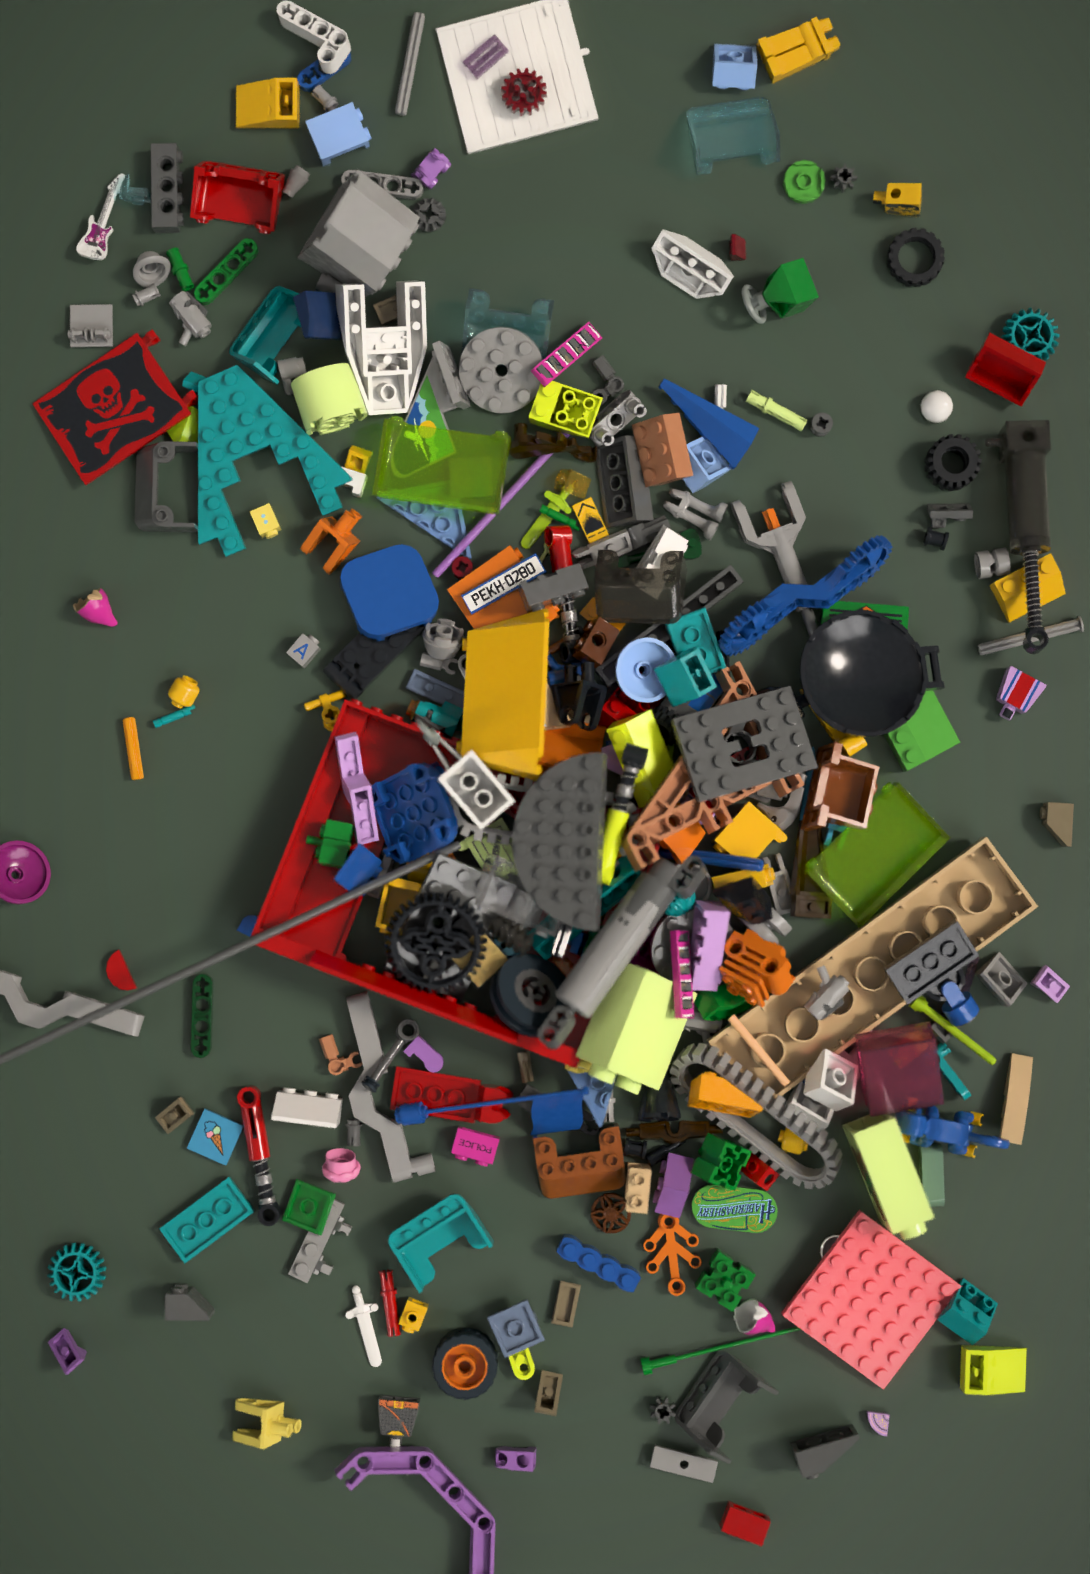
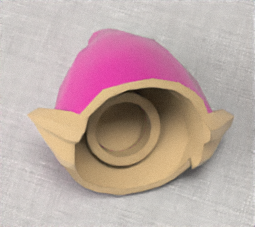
[73,588,118,627]

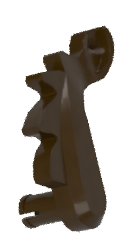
[508,423,597,463]

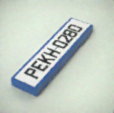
[461,553,547,615]

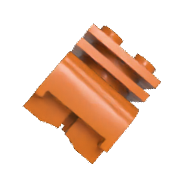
[719,929,796,1008]

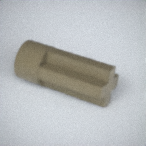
[517,1051,534,1083]

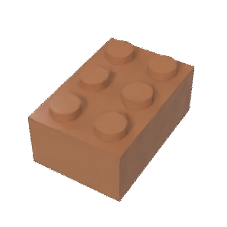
[632,413,693,487]

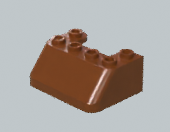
[533,1123,626,1199]

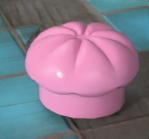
[322,1148,361,1183]

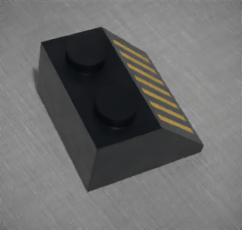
[712,876,773,925]

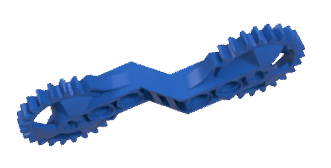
[718,535,892,657]

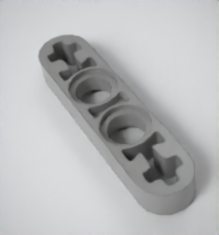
[341,170,423,200]

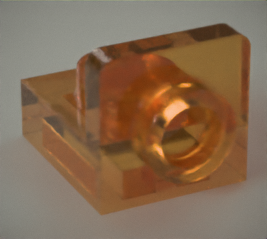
[551,944,574,978]

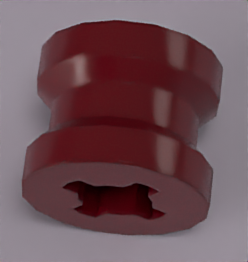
[452,556,473,579]

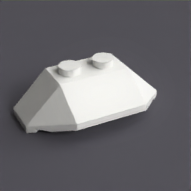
[652,229,734,299]

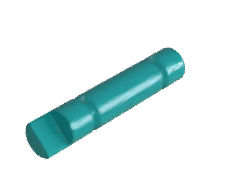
[153,704,195,728]

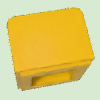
[344,445,372,474]

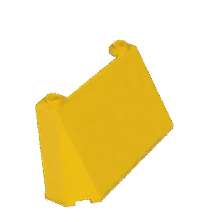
[456,609,549,781]

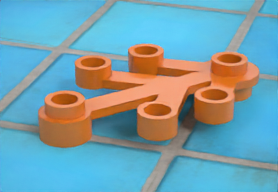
[643,1214,702,1296]

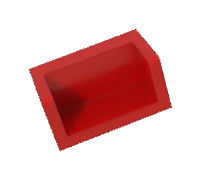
[720,1501,771,1546]

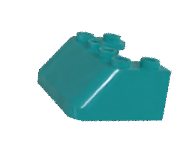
[388,1193,494,1293]

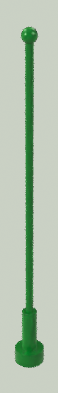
[640,1326,802,1375]

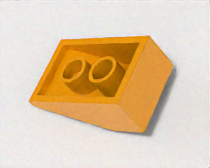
[688,1072,762,1118]

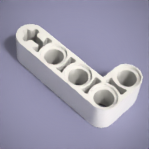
[276,0,351,74]

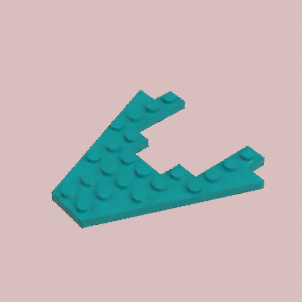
[198,365,353,557]

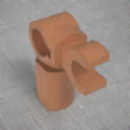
[319,1034,363,1075]

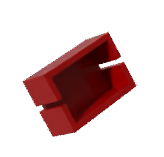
[965,332,1046,407]

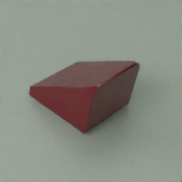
[729,234,746,261]

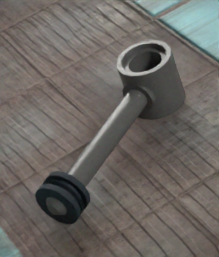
[361,1019,419,1093]

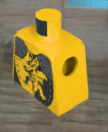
[873,183,922,217]

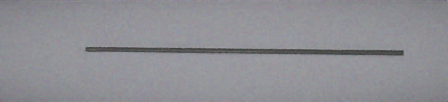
[0,841,462,1065]

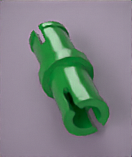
[166,247,195,292]

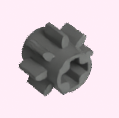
[830,164,858,193]
[650,1396,676,1424]

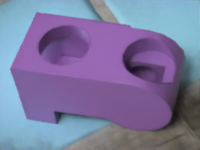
[403,1035,444,1072]
[495,1446,537,1472]

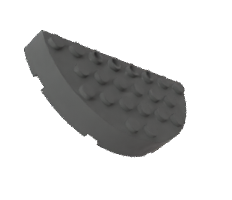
[512,753,607,931]

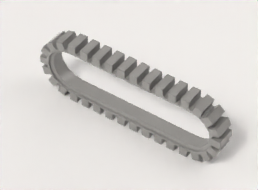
[449,772,639,859]
[670,1043,843,1189]

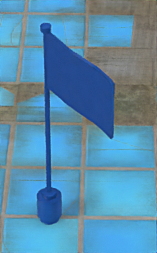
[395,1086,589,1135]

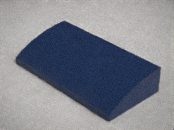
[293,291,343,340]

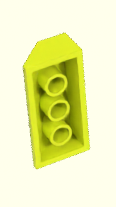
[606,709,674,808]

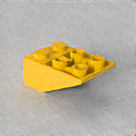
[236,78,300,128]

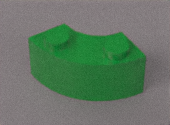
[694,984,753,1021]

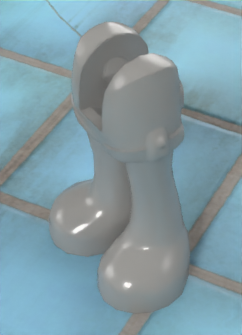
[662,488,728,541]

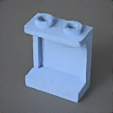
[305,102,372,166]

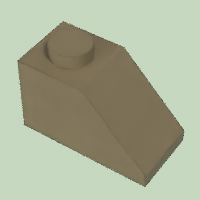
[1040,802,1074,847]

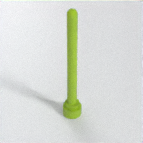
[909,995,996,1065]

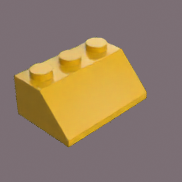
[989,553,1066,623]

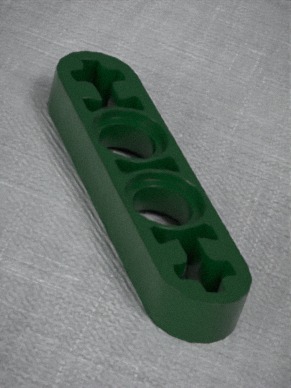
[191,974,214,1058]

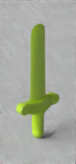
[521,481,575,549]

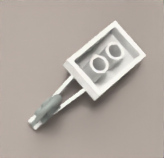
[416,719,515,829]

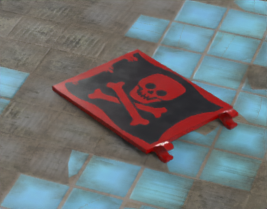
[32,329,198,485]

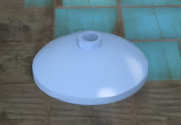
[615,638,675,703]

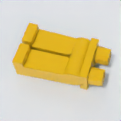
[756,17,840,84]

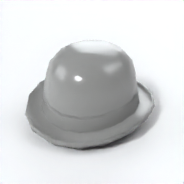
[133,251,171,287]

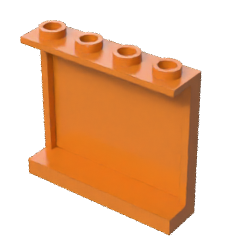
[447,545,560,629]
[537,723,606,776]

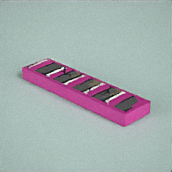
[531,322,602,387]
[670,930,694,1019]

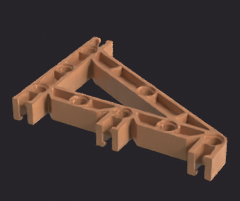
[621,661,805,872]

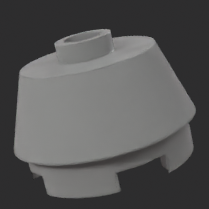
[422,619,465,660]

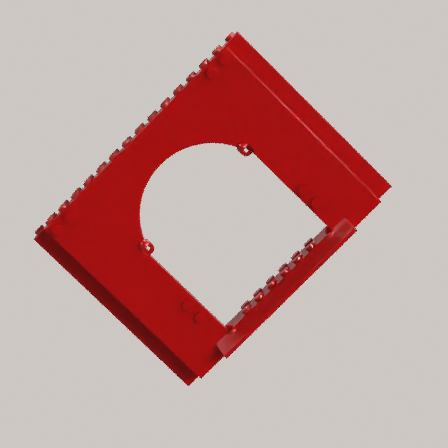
[250,698,660,1068]

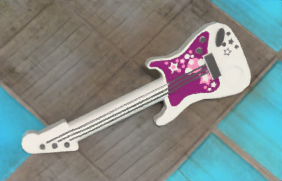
[77,174,127,260]

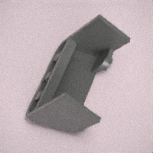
[135,441,198,532]
[675,1351,779,1464]

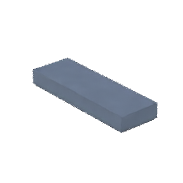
[405,669,464,708]

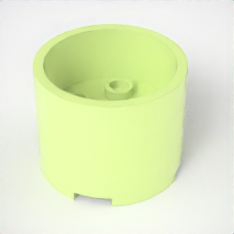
[291,363,368,435]

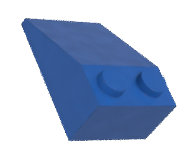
[334,843,384,898]

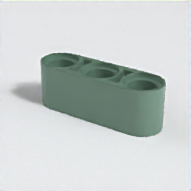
[918,1144,945,1207]

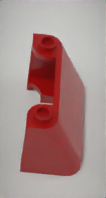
[190,161,285,234]

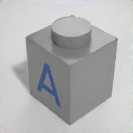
[286,634,321,669]

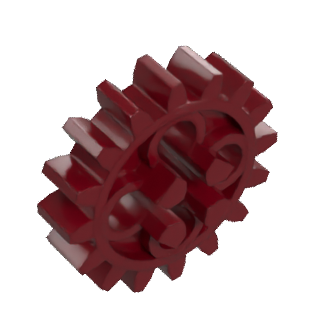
[501,68,547,116]

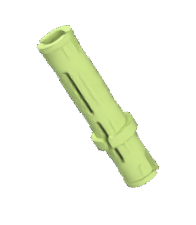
[746,390,808,432]

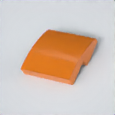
[659,802,706,865]

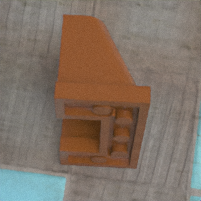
[800,742,879,831]

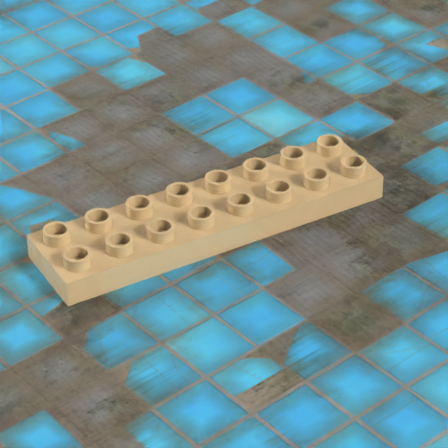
[707,837,1038,1110]

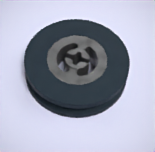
[490,953,566,1037]

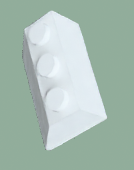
[271,1087,343,1128]

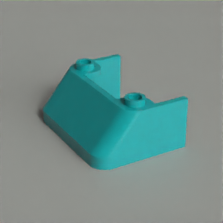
[229,286,301,384]

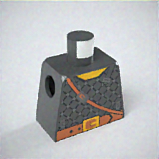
[378,1394,420,1447]

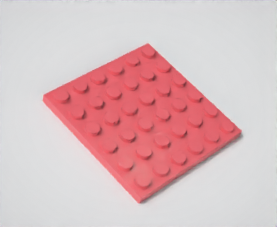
[781,1209,962,1390]

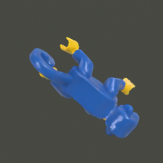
[894,1097,1010,1158]

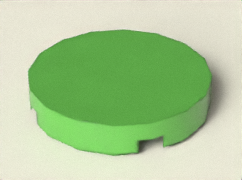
[783,160,826,204]

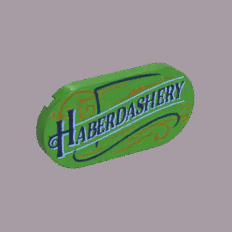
[691,1184,778,1233]

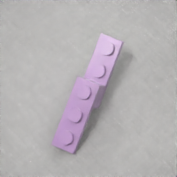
[335,732,379,845]

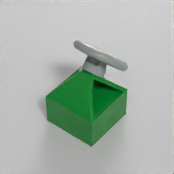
[742,258,819,324]

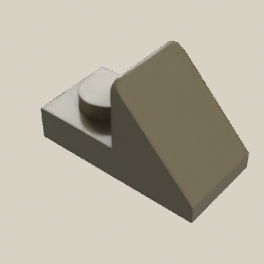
[155,1096,195,1134]
[534,1370,563,1416]

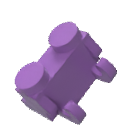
[411,148,451,189]

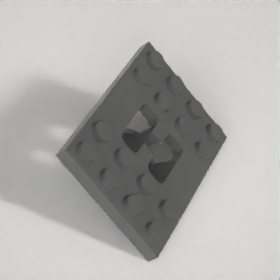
[671,686,818,803]
[383,852,517,1001]

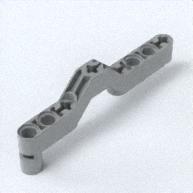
[0,969,145,1037]
[346,992,436,1183]

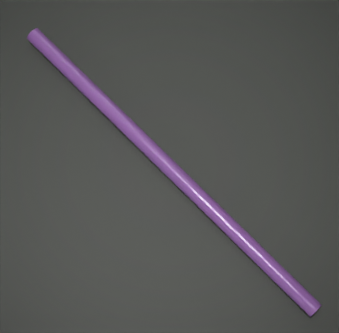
[432,432,571,578]

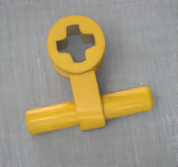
[304,690,346,731]

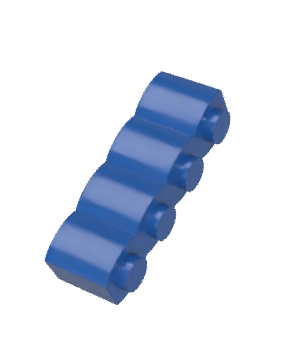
[557,1234,641,1292]

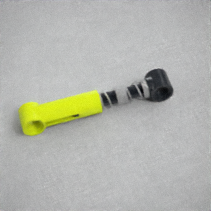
[602,743,649,886]

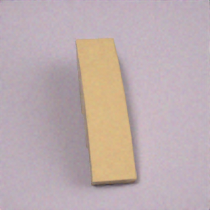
[999,1053,1033,1145]

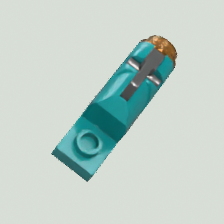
[406,699,463,737]

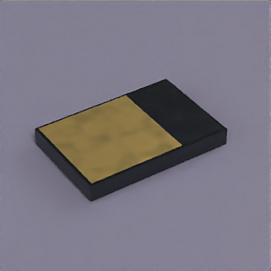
[434,916,510,989]

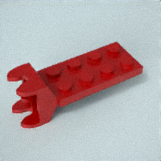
[390,1066,514,1123]

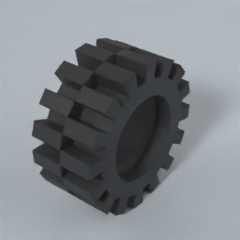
[652,705,680,746]

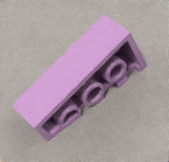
[690,900,730,991]

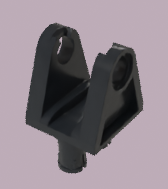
[551,662,607,731]

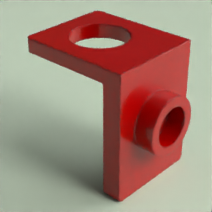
[740,1153,780,1191]

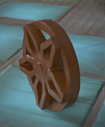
[591,1193,632,1234]

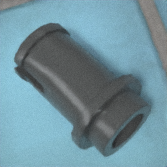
[345,1119,362,1147]

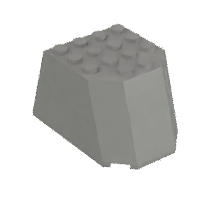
[297,169,420,297]

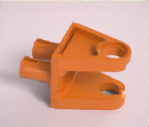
[300,509,362,575]

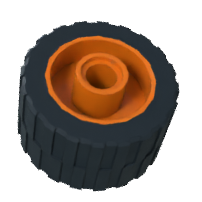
[432,1327,498,1400]

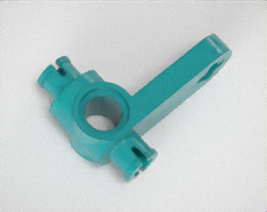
[905,1043,971,1101]

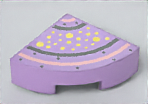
[867,1411,889,1436]

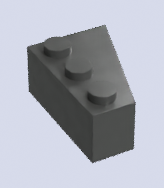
[518,563,589,613]

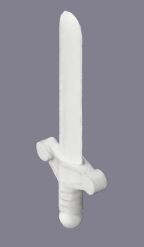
[345,1285,382,1367]

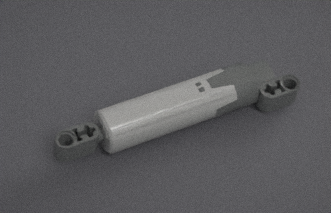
[538,855,707,1049]

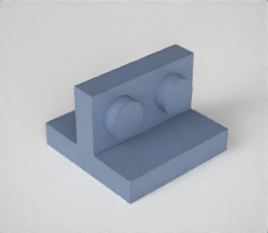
[487,1299,545,1358]

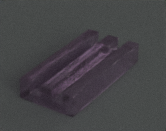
[463,34,509,79]

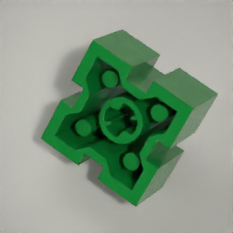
[306,819,354,869]
[691,1133,752,1191]
[694,1248,756,1312]

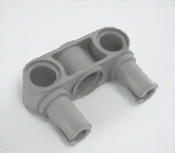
[589,390,647,446]

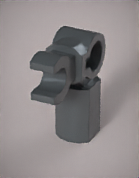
[592,355,624,406]

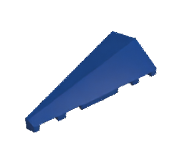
[658,378,759,469]

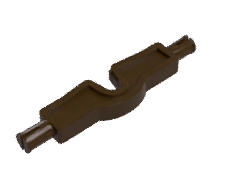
[626,1120,723,1144]

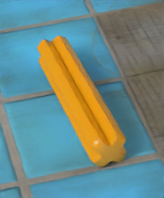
[123,717,144,780]

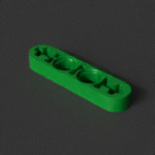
[194,238,258,305]

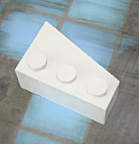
[629,525,688,599]

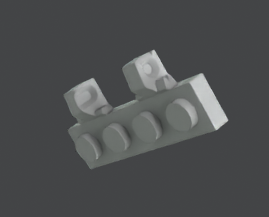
[288,1199,352,1283]

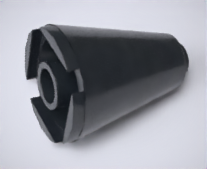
[638,1067,681,1122]

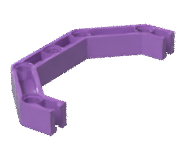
[335,1446,495,1574]

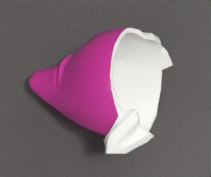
[733,1299,775,1335]

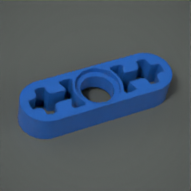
[297,53,351,92]

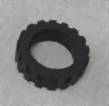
[887,228,945,287]

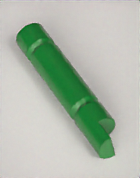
[539,504,580,531]

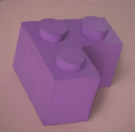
[652,1153,694,1218]

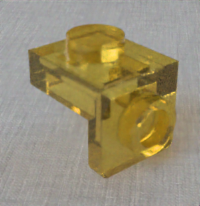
[554,469,591,499]

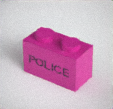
[451,1126,500,1166]

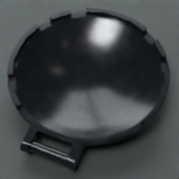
[800,610,945,737]

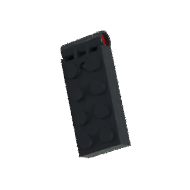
[323,624,426,699]

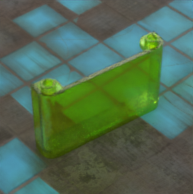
[372,416,511,515]
[805,782,950,928]

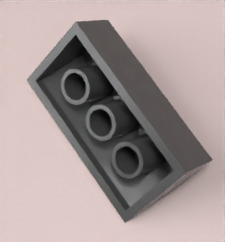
[594,435,654,529]

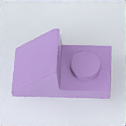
[1030,965,1070,1003]

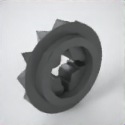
[412,197,446,232]

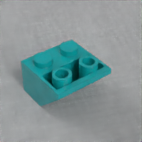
[653,648,717,707]
[937,1278,998,1345]

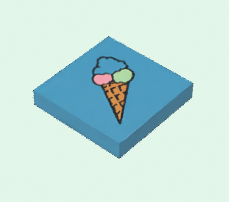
[187,1108,244,1166]

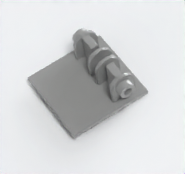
[68,304,113,347]

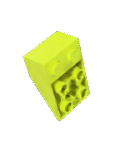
[528,381,603,438]
[960,1345,1027,1395]

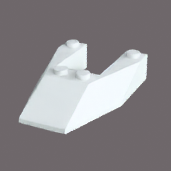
[335,280,427,415]

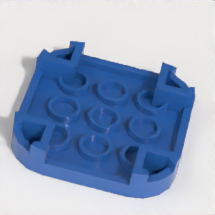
[340,544,439,641]
[371,763,458,864]

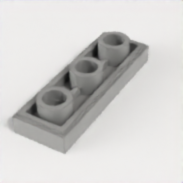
[650,1444,718,1483]

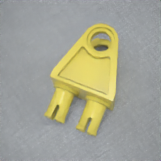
[232,1398,301,1449]

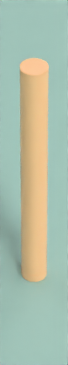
[727,1014,790,1087]

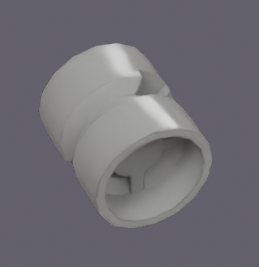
[974,547,1011,579]

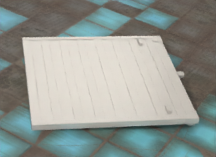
[436,0,598,155]

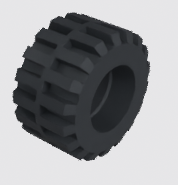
[924,434,981,491]

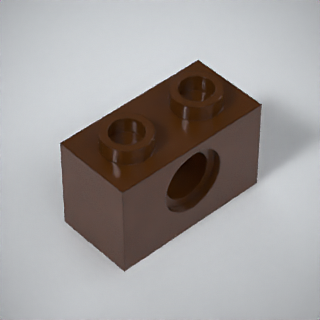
[572,616,620,669]

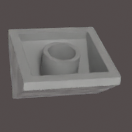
[974,952,1028,1007]

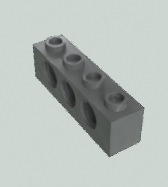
[151,143,184,233]

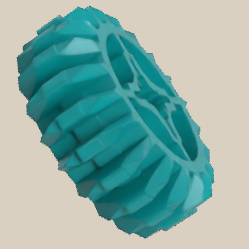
[1001,308,1060,361]
[47,1242,107,1302]

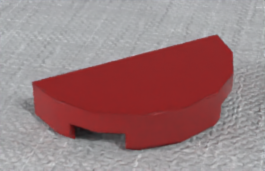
[106,949,137,990]

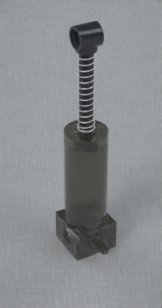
[985,420,1051,654]

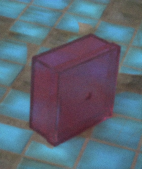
[854,1021,944,1117]

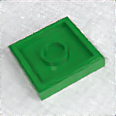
[282,1179,336,1235]

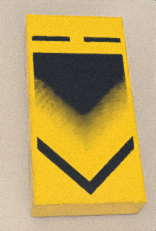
[572,497,609,544]

